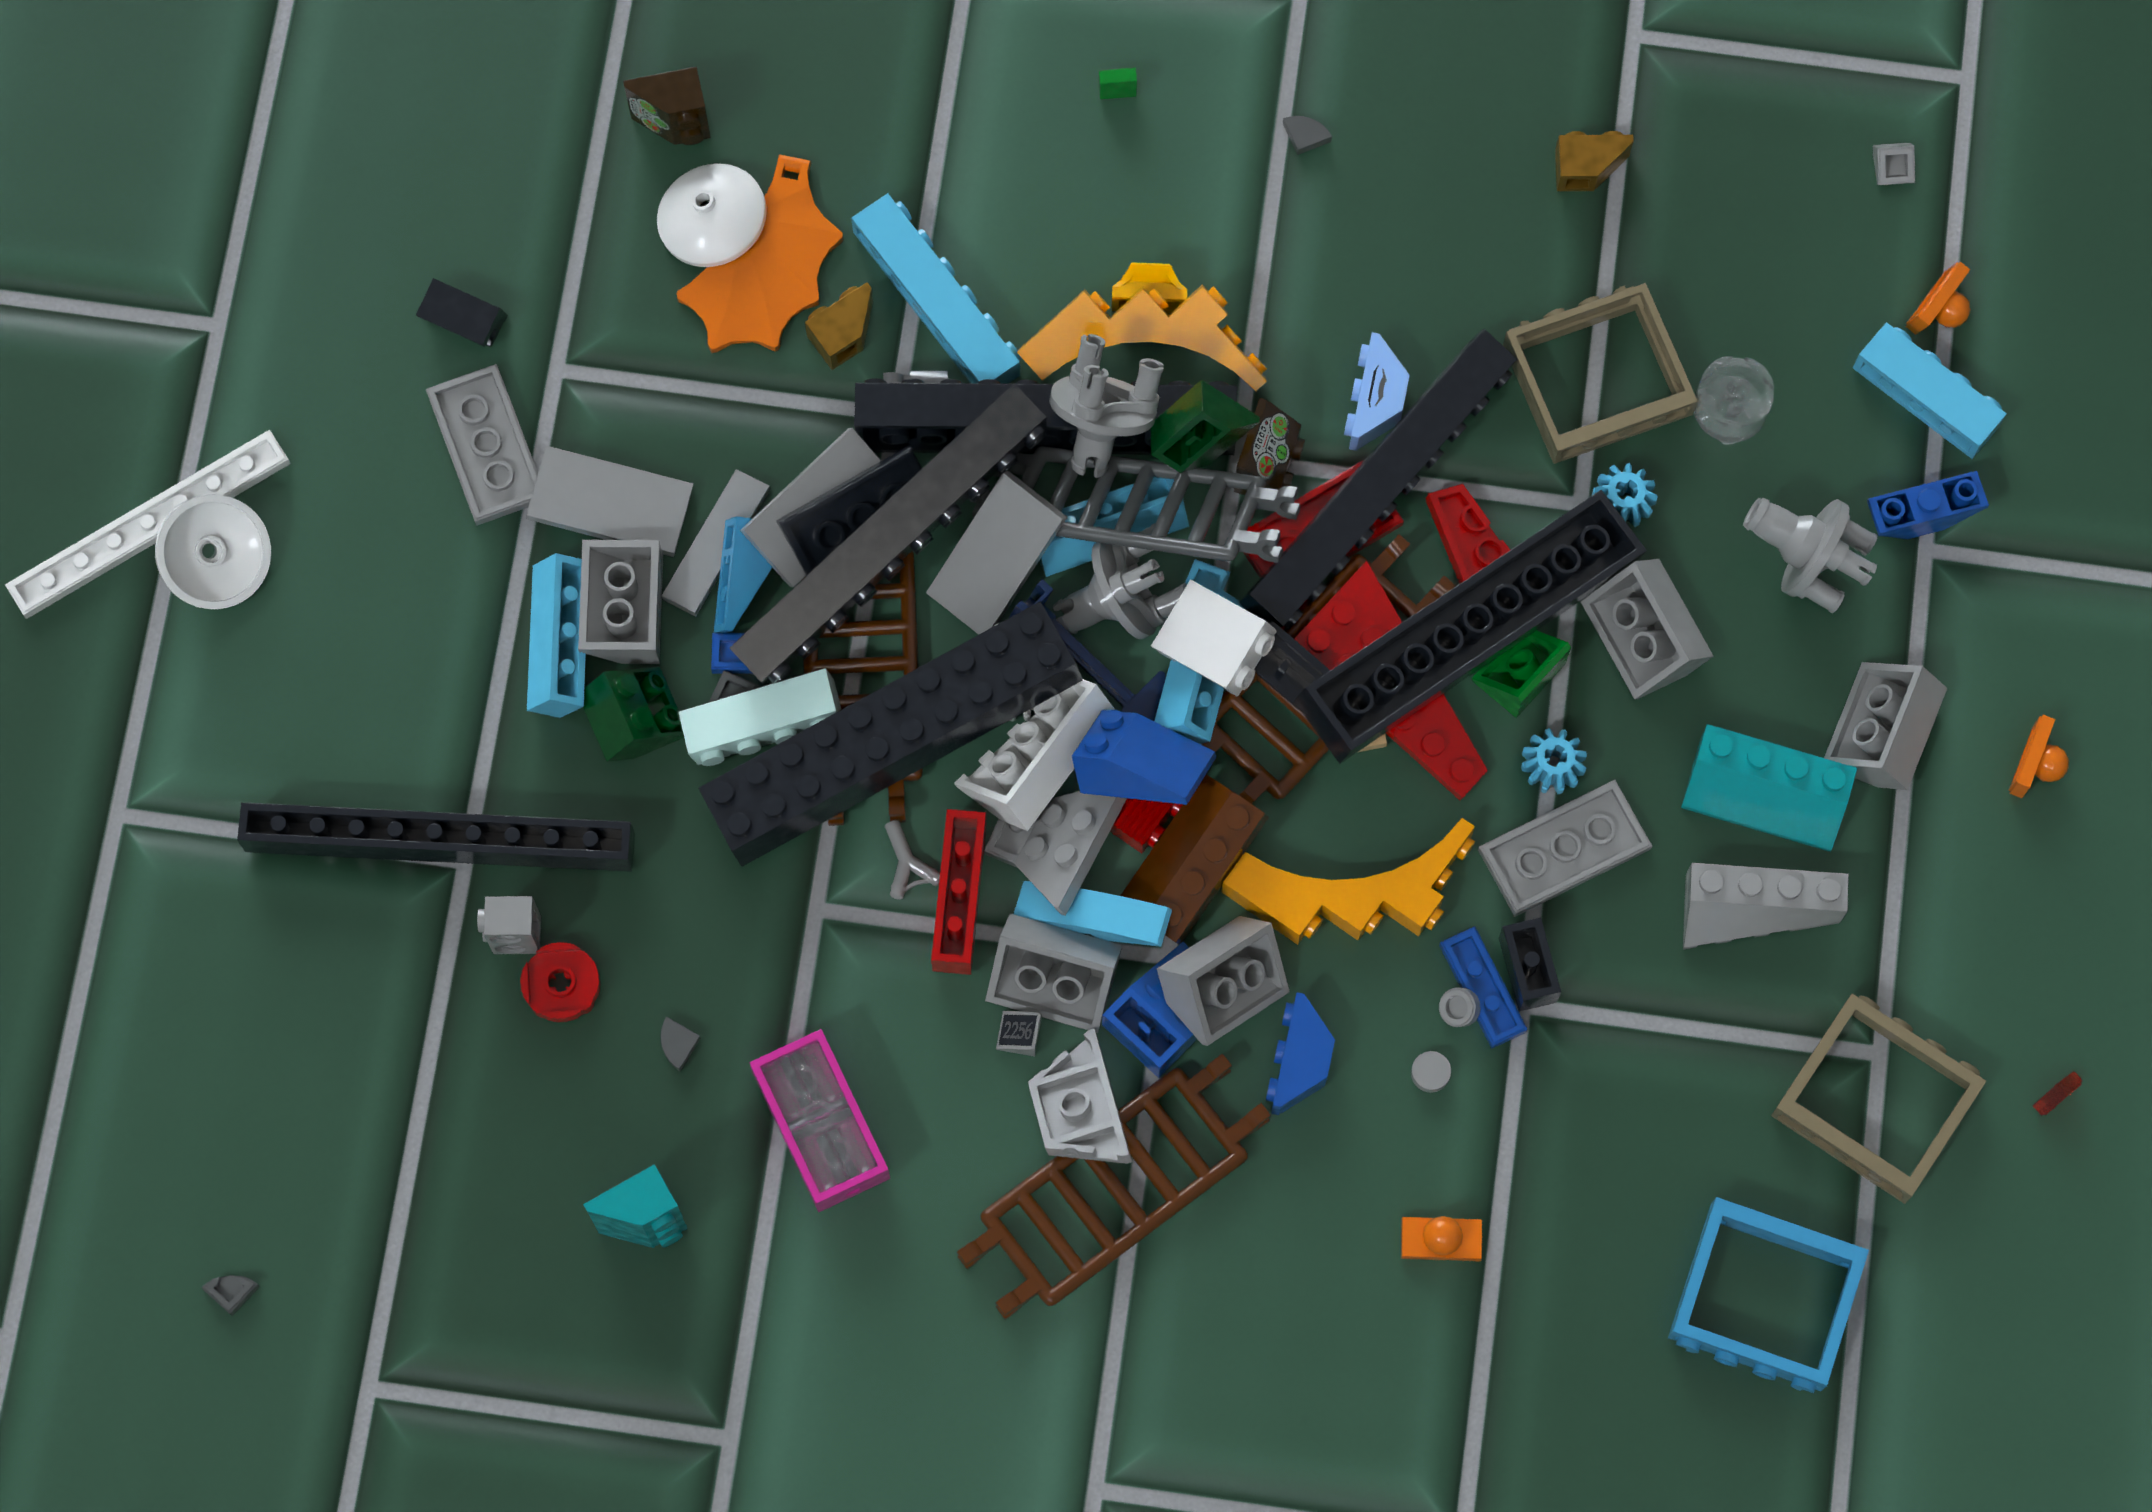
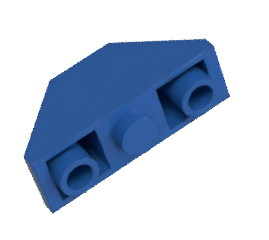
[1867,471,1989,539]
[1266,992,1335,1115]

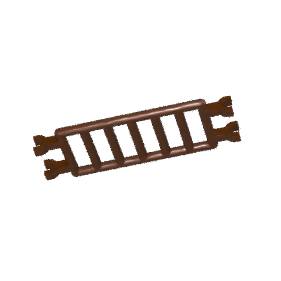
[1202,534,1455,804]
[801,551,923,826]
[957,1053,1271,1320]

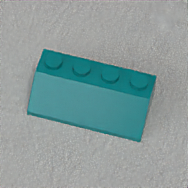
[1681,724,1857,852]

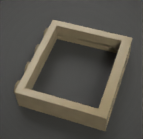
[1503,283,1698,464]
[1771,994,1986,1204]

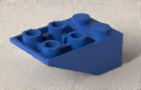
[1102,942,1197,1078]

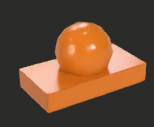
[1906,262,1971,335]
[2009,715,2069,798]
[1401,1216,1482,1261]

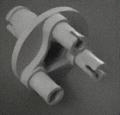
[1049,334,1164,478]
[1743,498,1878,613]
[1053,523,1187,639]

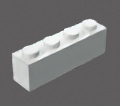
[954,679,1115,831]

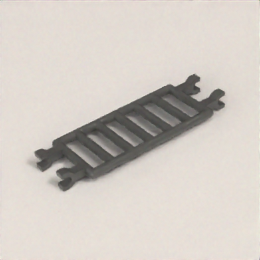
[969,446,1300,563]

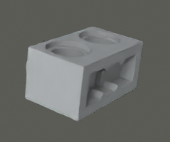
[477,896,541,954]

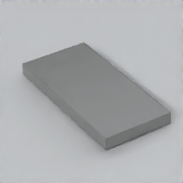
[426,364,538,526]
[740,428,881,587]
[526,446,693,557]
[926,471,1067,634]
[1478,780,1652,917]

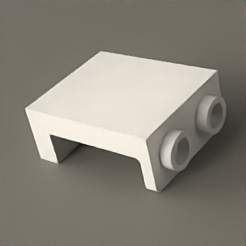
[1151,579,1276,696]

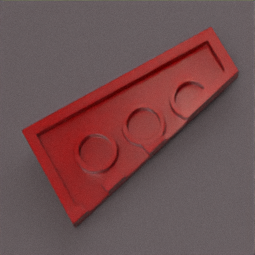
[1425,484,1510,584]

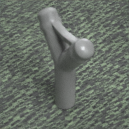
[885,820,940,900]

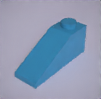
[714,516,772,633]

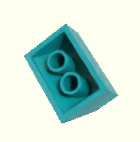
[583,1164,687,1248]

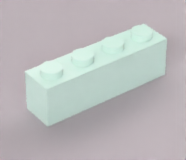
[679,668,841,766]

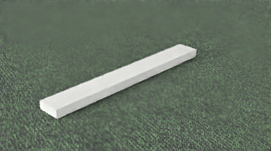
[5,430,291,619]

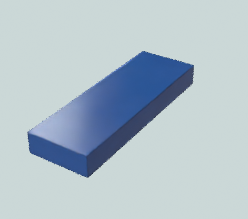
[1439,926,1528,1049]

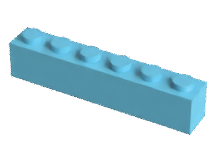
[851,193,1022,384]

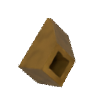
[1555,131,1634,191]
[805,282,873,370]

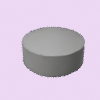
[1439,988,1481,1027]
[1411,1051,1451,1093]

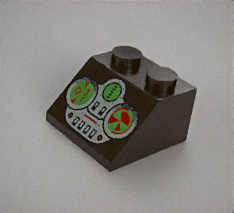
[623,66,711,145]
[1234,398,1306,495]

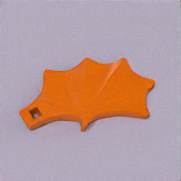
[676,154,843,353]

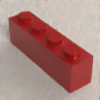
[931,809,987,975]

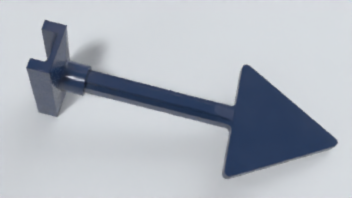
[1008,579,1166,721]

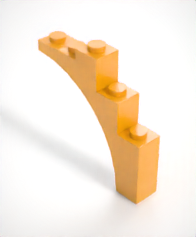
[1017,285,1267,391]
[1221,818,1475,945]

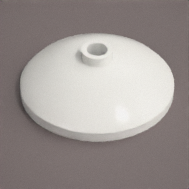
[657,164,767,267]
[155,494,271,609]

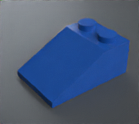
[1072,710,1216,805]

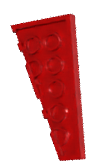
[1294,560,1488,800]

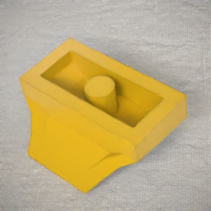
[1111,262,1187,313]

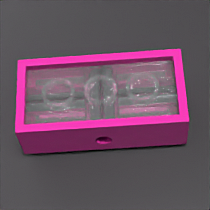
[749,1029,890,1213]

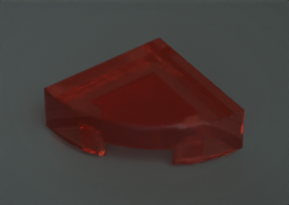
[2033,1071,2083,1116]

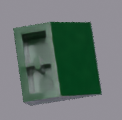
[1151,380,1260,473]
[583,667,684,762]

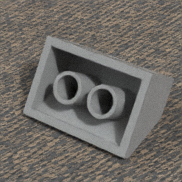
[578,540,663,664]
[1581,559,1714,699]
[1824,662,1947,790]
[985,913,1123,1033]
[1157,916,1290,1046]

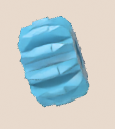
[1592,463,1658,527]
[1521,728,1587,794]

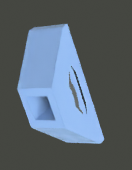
[1344,332,1409,451]

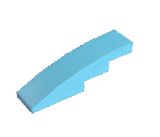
[1014,881,1172,947]

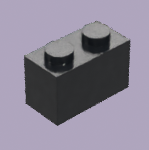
[1498,917,1561,1012]

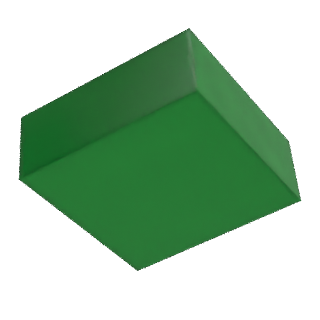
[1099,67,1137,100]

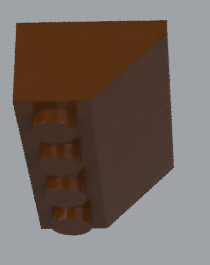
[1120,774,1269,945]

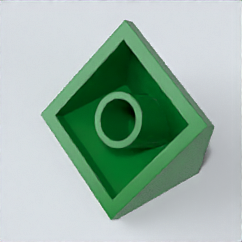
[1472,631,1571,718]

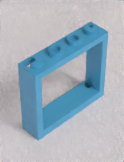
[1668,1197,1869,1393]

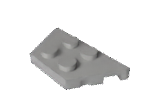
[1014,791,1127,916]
[1028,1028,1132,1164]

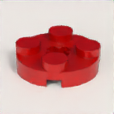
[520,942,600,1022]

